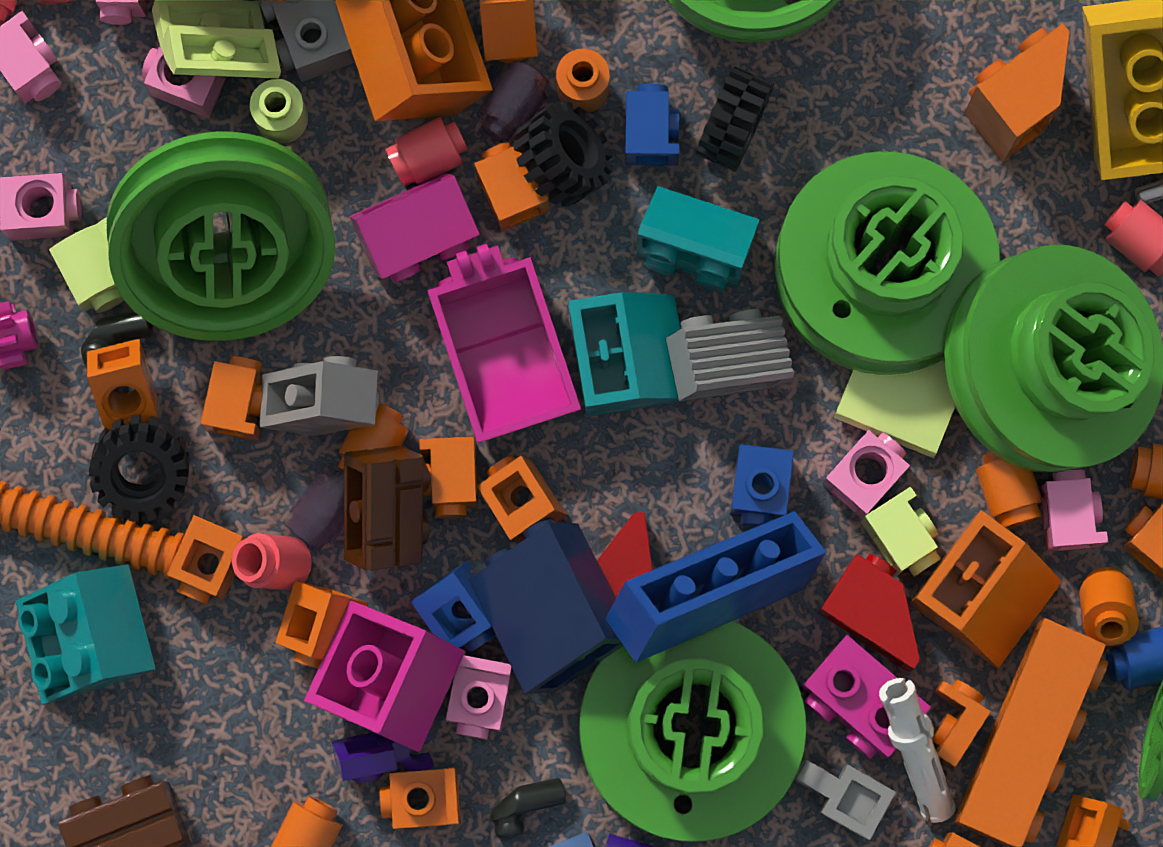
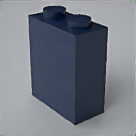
[469,519,623,694]

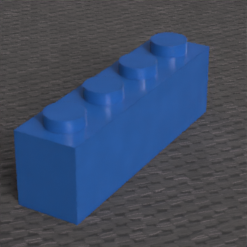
[605,511,827,663]

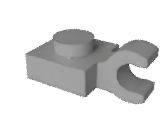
[794,760,896,840]

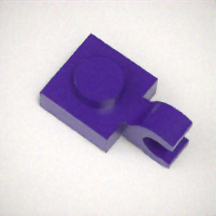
[332,732,434,782]

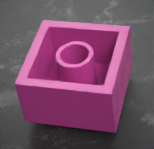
[304,600,465,753]

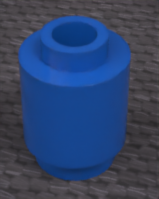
[1106,627,1163,690]

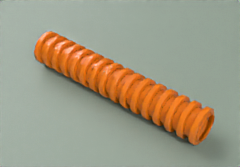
[0,480,185,580]

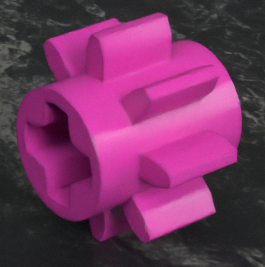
[0,301,39,370]

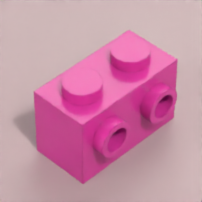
[349,173,480,282]
[801,635,931,760]

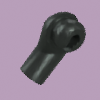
[81,312,153,366]
[490,778,566,839]

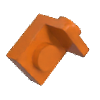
[932,679,991,769]

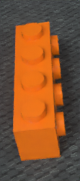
[952,618,1108,847]

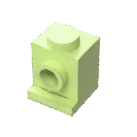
[861,486,941,577]

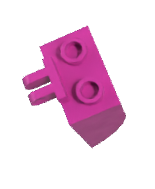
[427,244,581,443]

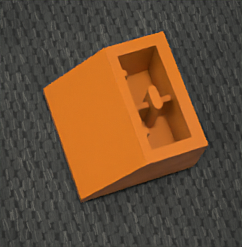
[964,23,1070,162]
[909,510,1062,669]

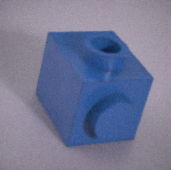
[730,444,794,528]

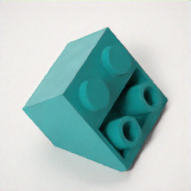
[636,186,760,293]
[568,292,689,417]
[16,564,156,705]

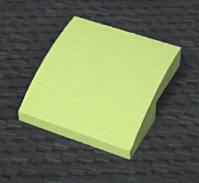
[152,0,281,78]
[834,359,955,458]

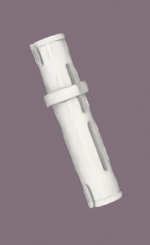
[879,678,956,823]

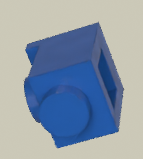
[625,84,679,166]
[411,561,496,653]

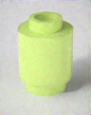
[250,79,308,144]

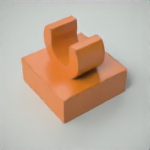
[1056,794,1130,847]

